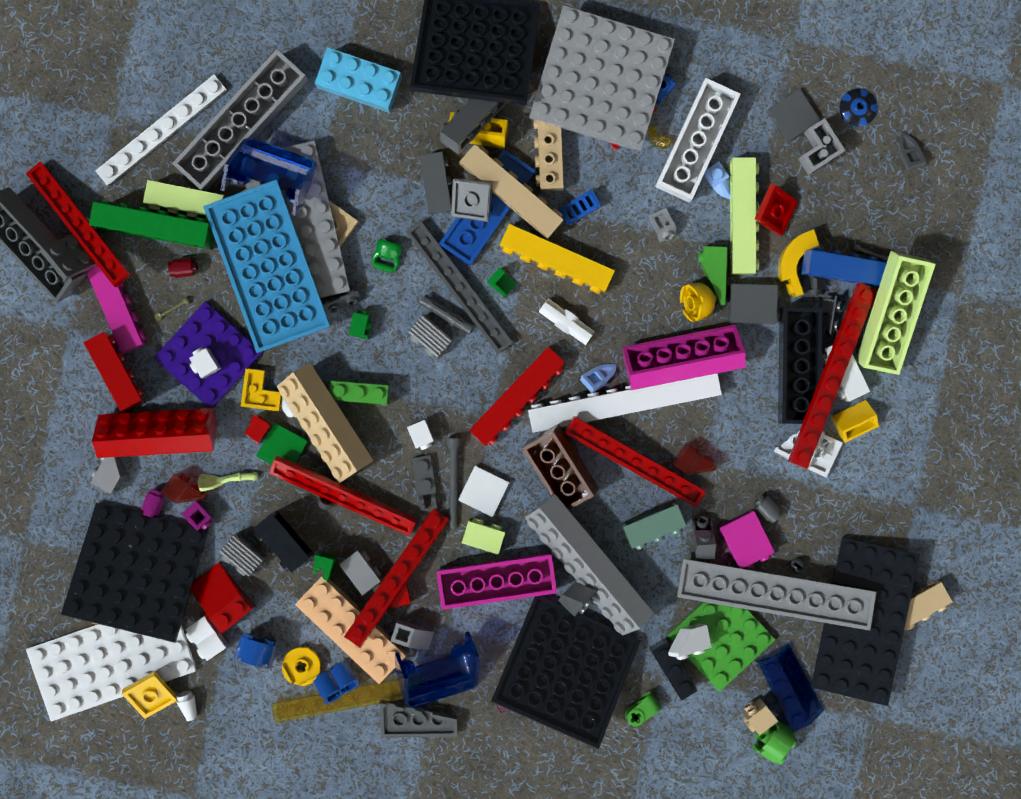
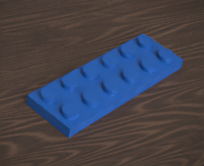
[439,149,535,266]

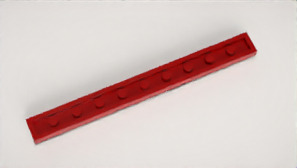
[788,283,877,469]

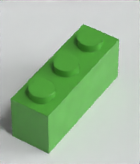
[330,381,390,405]

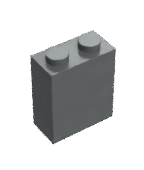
[728,284,781,325]

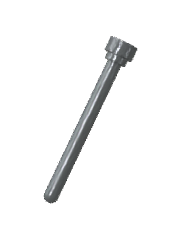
[446,437,462,529]

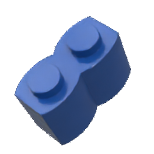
[313,661,360,705]

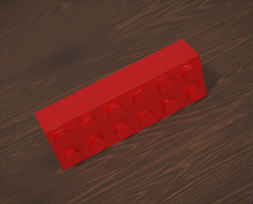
[92,408,217,458]

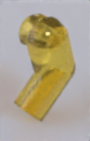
[647,125,671,149]

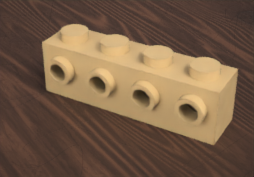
[534,120,564,191]

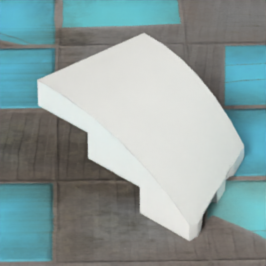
[774,430,843,478]

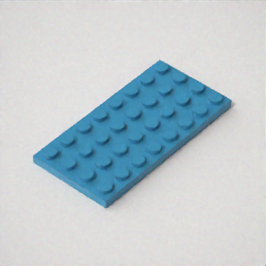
[203,180,331,353]

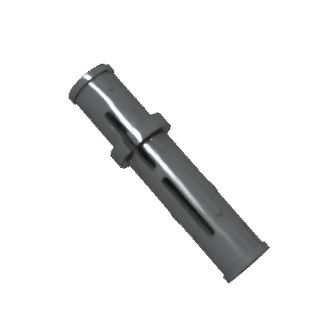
[420,294,474,335]

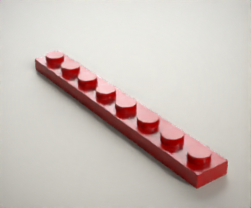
[26,161,131,287]
[564,416,706,507]
[269,455,418,536]
[344,509,449,648]

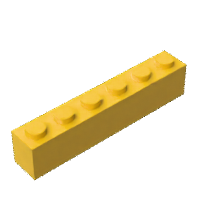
[500,224,615,294]

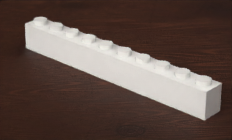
[528,374,722,433]

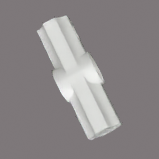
[539,299,595,345]

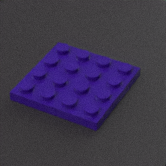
[154,301,263,408]

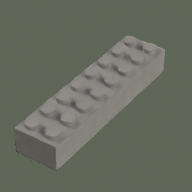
[172,49,308,192]
[524,494,654,636]

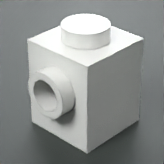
[189,347,222,378]

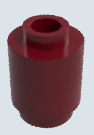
[168,257,198,278]

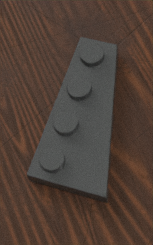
[379,700,458,738]

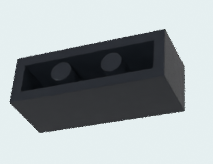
[649,638,698,701]

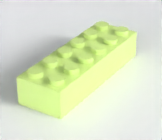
[856,251,936,375]

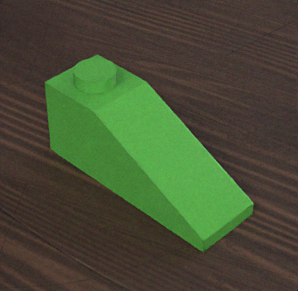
[698,246,727,306]

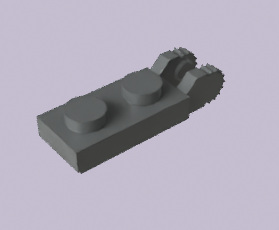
[412,455,437,511]

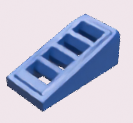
[558,189,601,226]

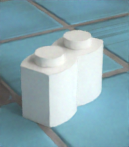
[186,615,229,661]

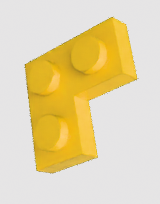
[241,368,282,411]

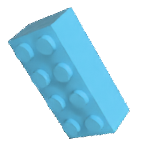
[315,47,402,113]

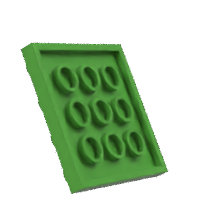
[667,602,775,692]

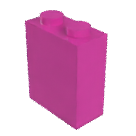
[717,510,775,569]

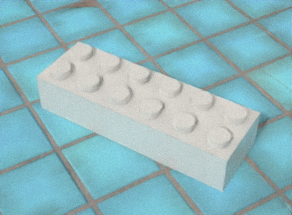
[655,78,741,202]

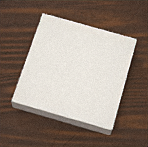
[458,466,509,517]

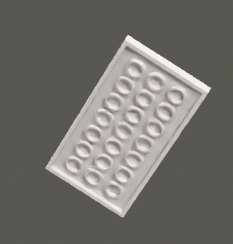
[26,624,197,721]

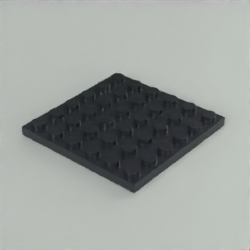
[410,0,540,106]
[61,502,209,643]
[490,596,641,749]

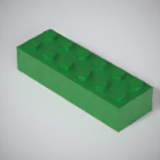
[89,200,214,250]

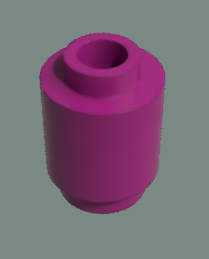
[141,488,165,518]

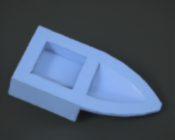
[704,161,730,199]
[580,364,617,393]

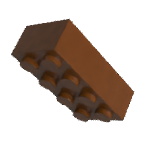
[521,424,599,510]

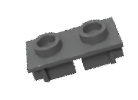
[802,258,822,297]
[321,285,362,314]
[822,295,843,336]

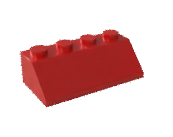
[83,331,144,413]

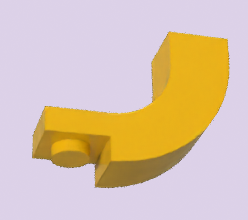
[778,230,820,298]

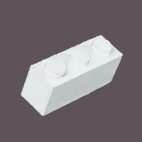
[822,344,870,402]

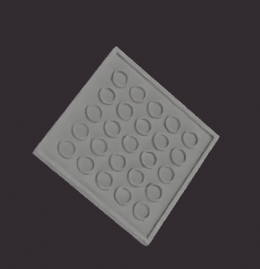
[529,5,675,152]

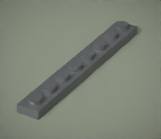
[406,220,513,354]

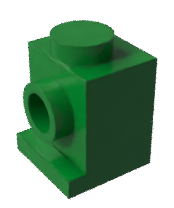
[348,310,372,340]

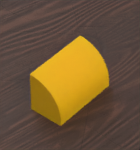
[831,400,879,443]

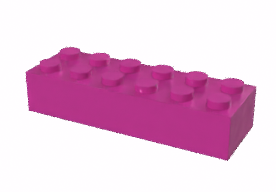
[622,324,745,390]
[436,552,557,610]

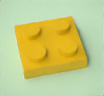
[122,671,177,719]

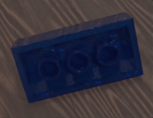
[755,643,824,733]

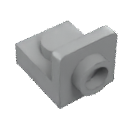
[649,208,677,242]

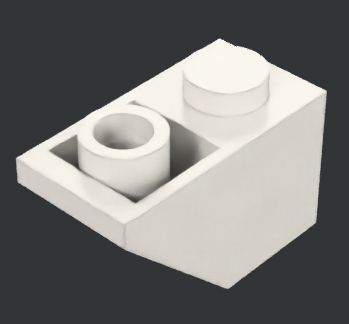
[668,624,712,660]

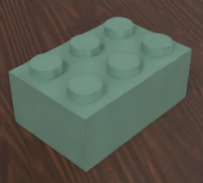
[621,502,686,550]

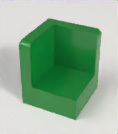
[487,267,516,298]

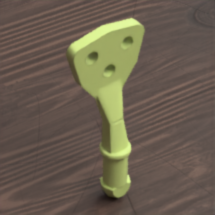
[198,472,259,491]

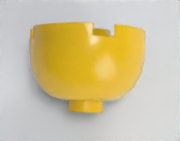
[680,283,716,322]

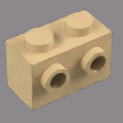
[742,698,778,735]

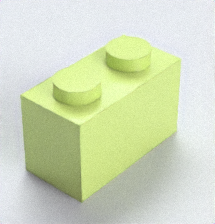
[462,518,505,554]

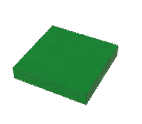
[256,423,308,465]

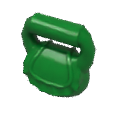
[372,238,402,273]

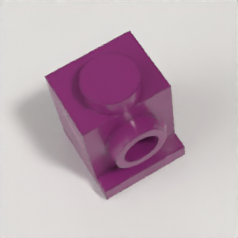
[182,500,214,531]

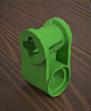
[625,691,662,727]

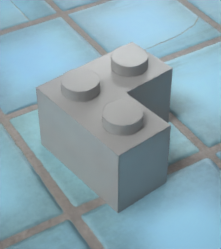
[798,118,846,175]

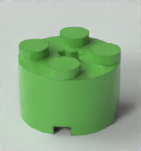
[752,720,797,764]

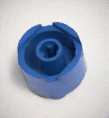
[234,633,278,669]

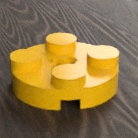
[282,647,321,686]

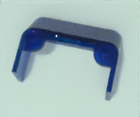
[221,138,316,216]
[395,631,479,708]

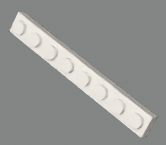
[95,75,227,186]

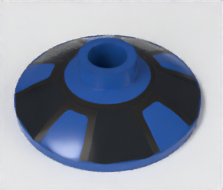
[839,89,877,127]

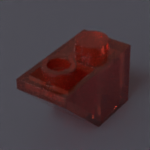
[670,444,717,475]
[160,472,209,504]

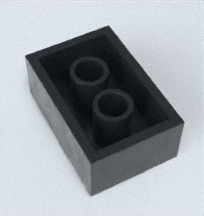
[253,511,314,573]

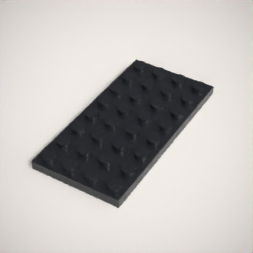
[811,537,920,706]

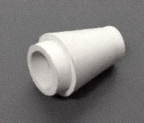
[176,691,198,721]

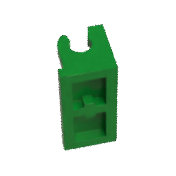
[313,551,338,580]

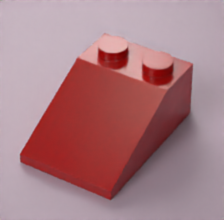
[192,562,255,634]

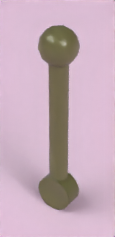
[154,297,190,321]

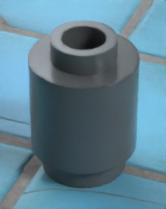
[754,495,782,523]

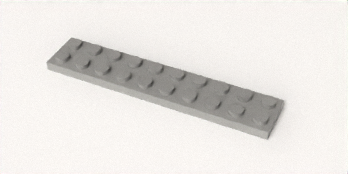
[677,559,876,630]

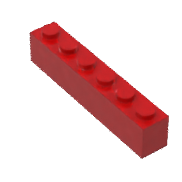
[469,347,565,446]

